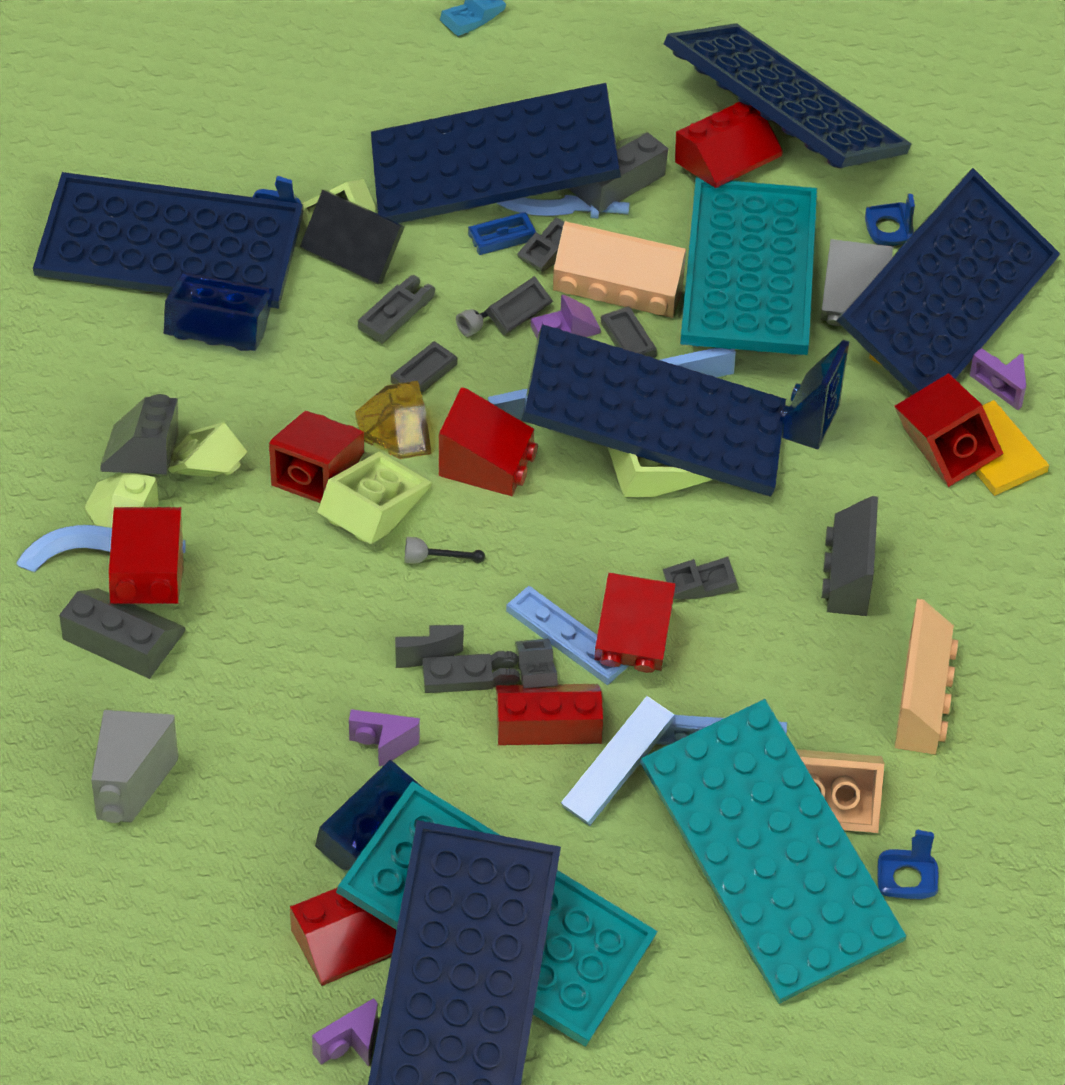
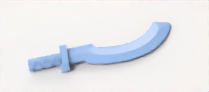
[497,195,630,219]
[17,525,186,572]

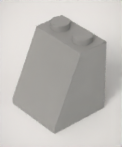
[820,239,893,326]
[91,710,178,823]

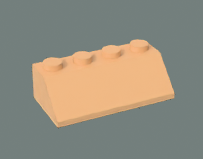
[553,221,686,318]
[895,599,958,755]
[795,749,884,833]

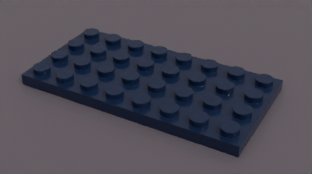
[664,23,912,169]
[371,83,621,223]
[836,168,1060,395]
[33,172,303,309]
[521,324,786,497]
[368,820,561,1085]

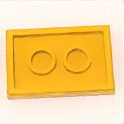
[975,400,1049,496]

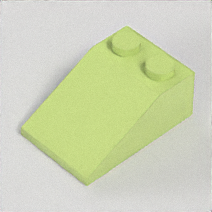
[608,447,714,497]
[317,452,432,544]

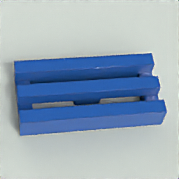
[468,212,537,255]

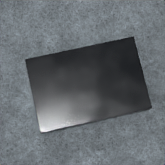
[300,190,405,284]

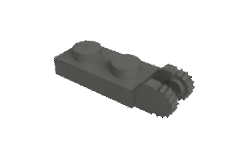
[358,274,436,344]
[422,651,520,693]

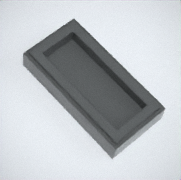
[485,276,553,336]
[600,306,657,358]
[391,341,458,399]

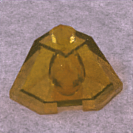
[355,381,431,459]

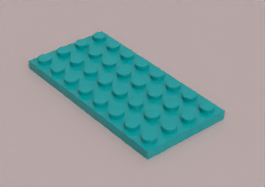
[680,178,817,355]
[641,699,906,1004]
[336,781,658,1047]

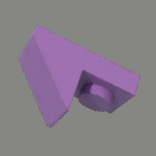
[531,295,601,339]
[970,348,1026,410]
[349,709,420,767]
[312,998,378,1066]

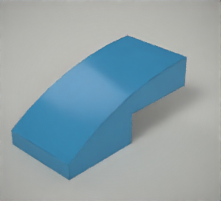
[440,0,506,36]

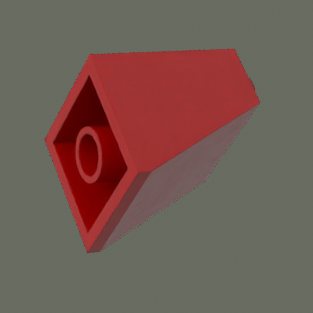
[894,373,1004,487]
[439,387,538,497]
[269,410,364,503]
[109,507,184,604]
[594,572,676,673]

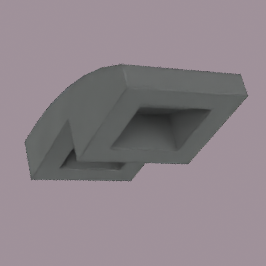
[517,217,564,272]
[663,556,739,599]
[395,625,464,668]
[515,639,558,688]

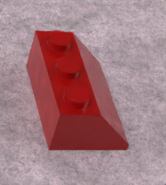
[675,102,783,188]
[496,684,603,746]
[290,887,397,986]

